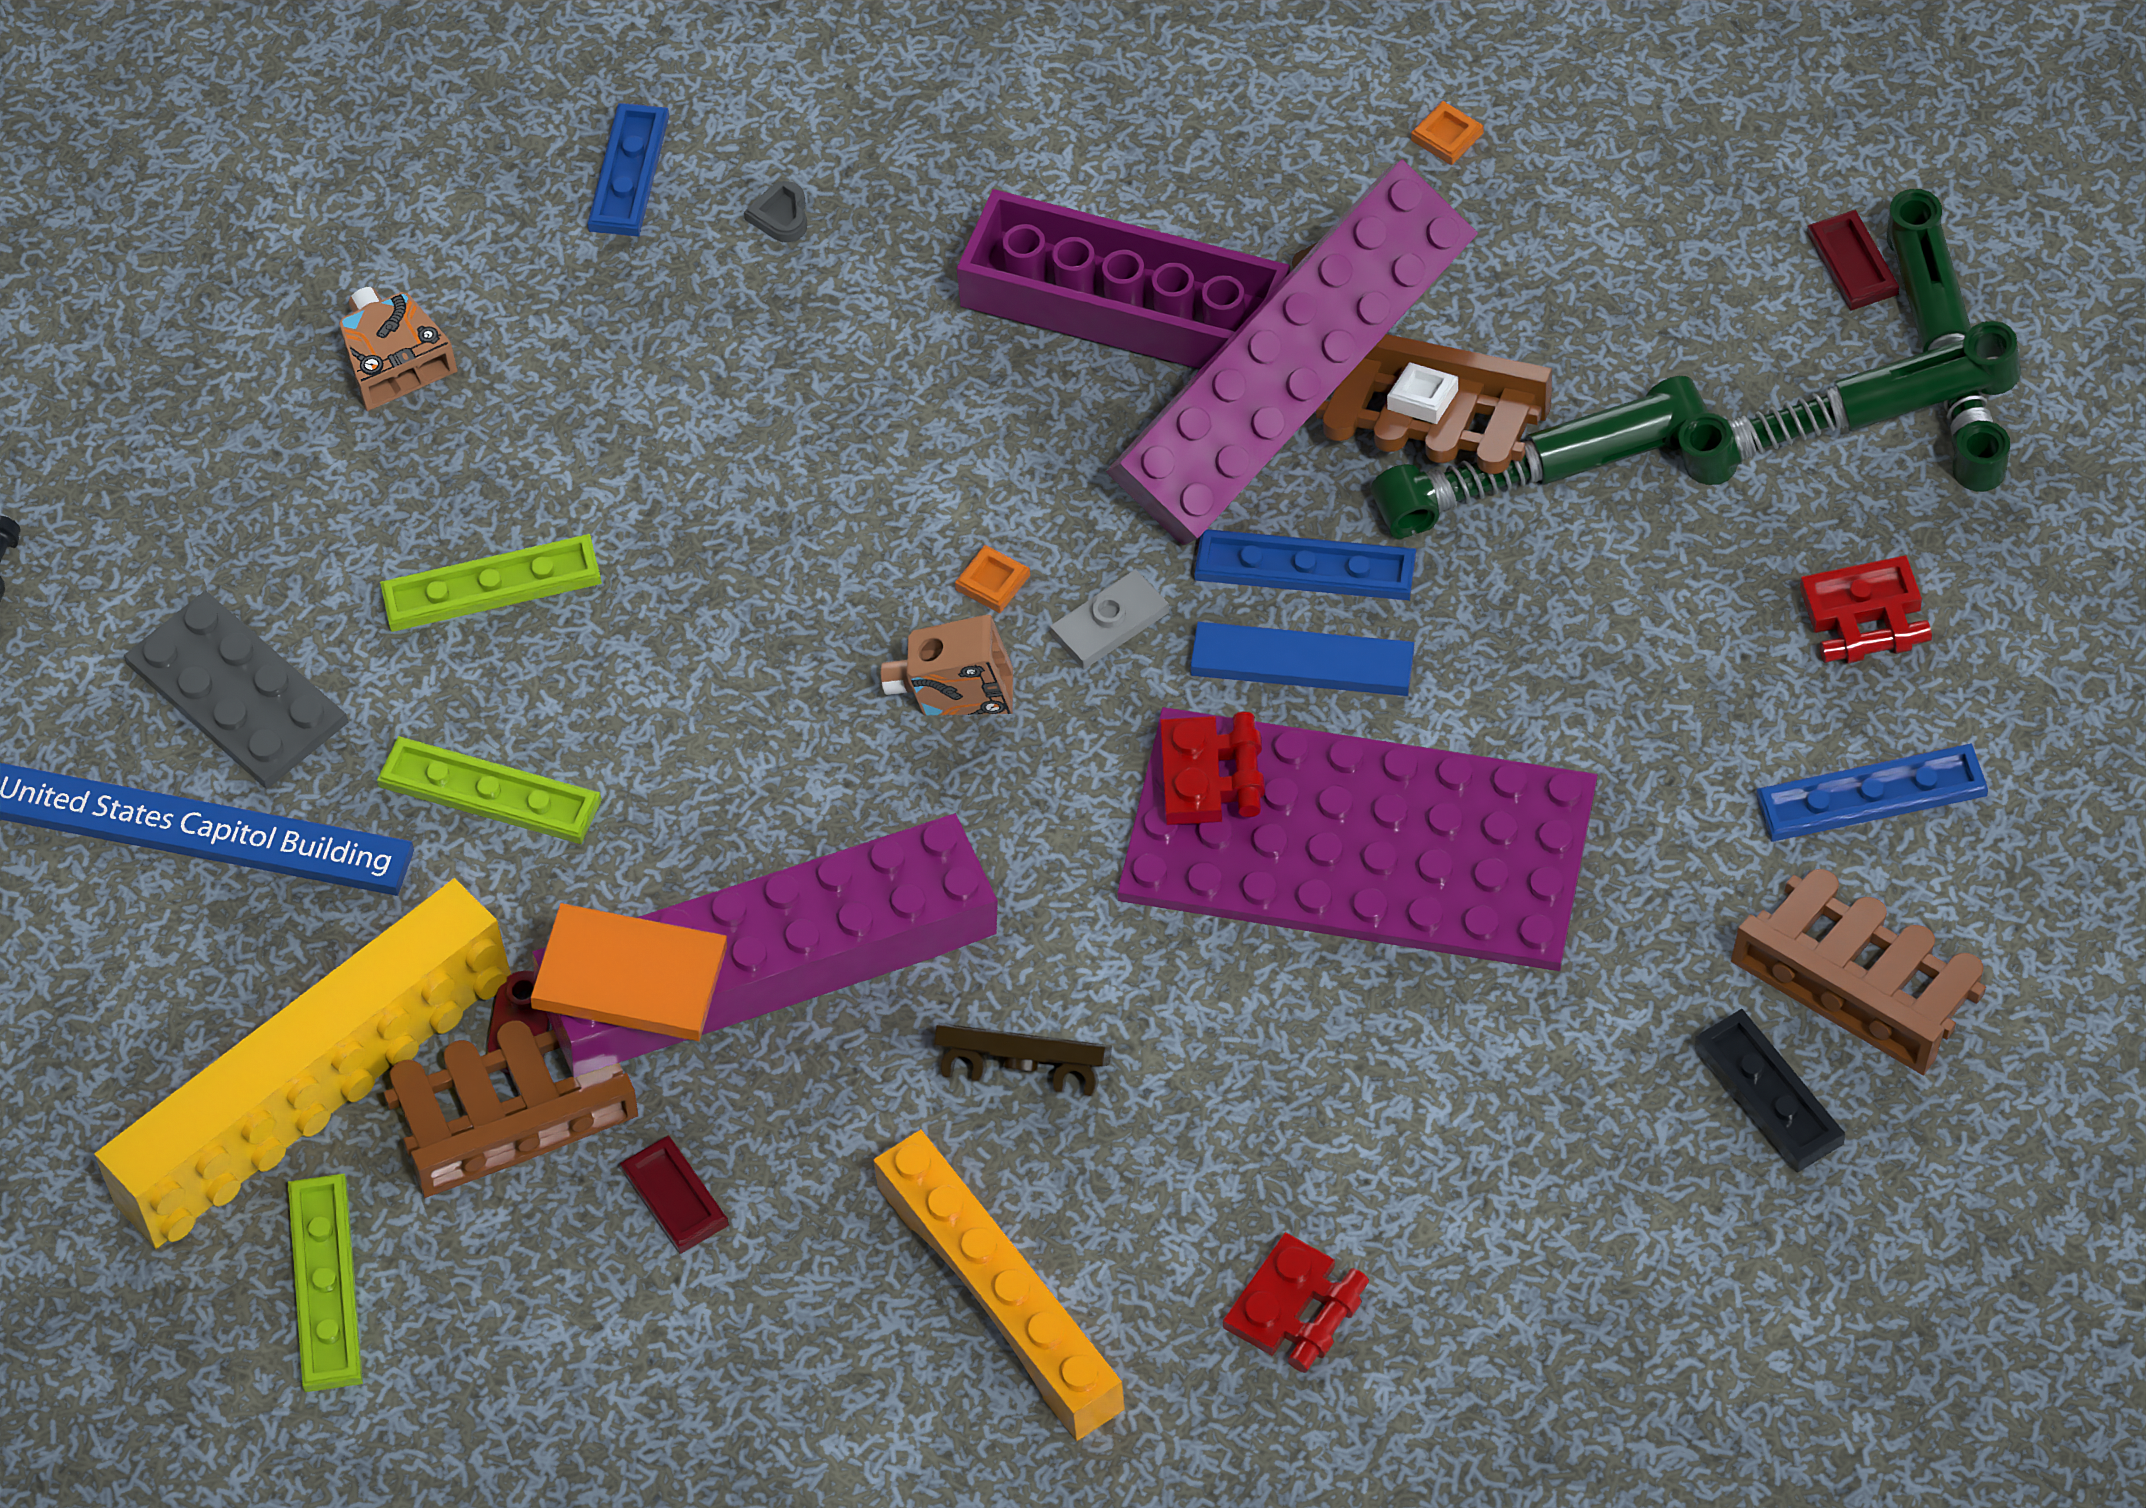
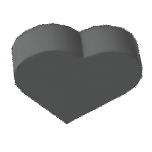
[744,181,808,243]

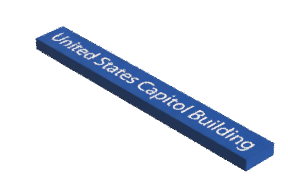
[0,763,414,896]

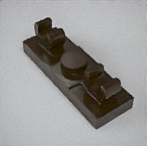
[934,1024,1112,1096]

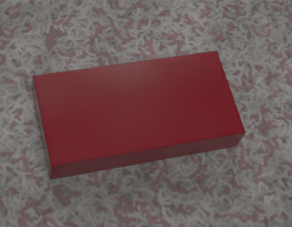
[1807,209,1900,311]
[620,1135,729,1254]

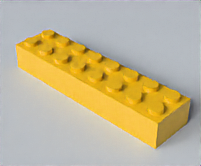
[94,878,511,1249]

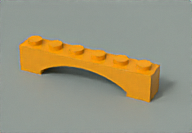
[873,1129,1125,1442]

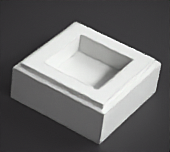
[1387,362,1458,424]

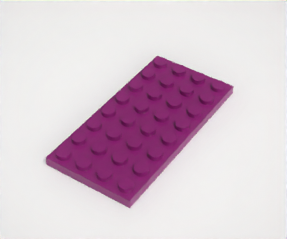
[1117,707,1598,971]

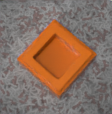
[1411,101,1484,165]
[955,545,1030,614]

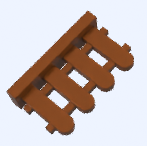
[1316,334,1552,474]
[1731,869,1986,1076]
[383,1021,638,1199]

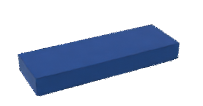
[588,103,669,237]

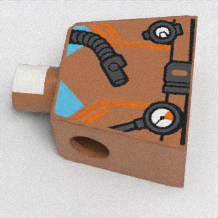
[339,287,458,411]
[881,614,1013,715]

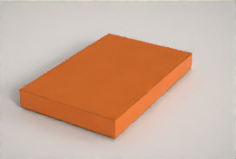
[531,903,727,1042]

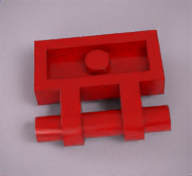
[1800,555,1932,664]
[1160,711,1265,825]
[1223,1232,1369,1373]

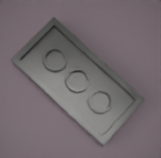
[124,590,349,790]

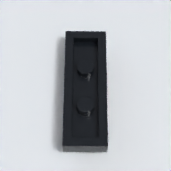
[1695,1009,1845,1173]

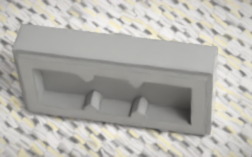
[1050,569,1169,670]

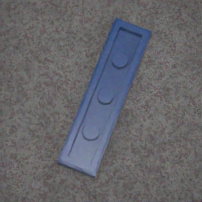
[1195,529,1416,601]
[1190,622,1414,696]
[1756,743,1988,842]

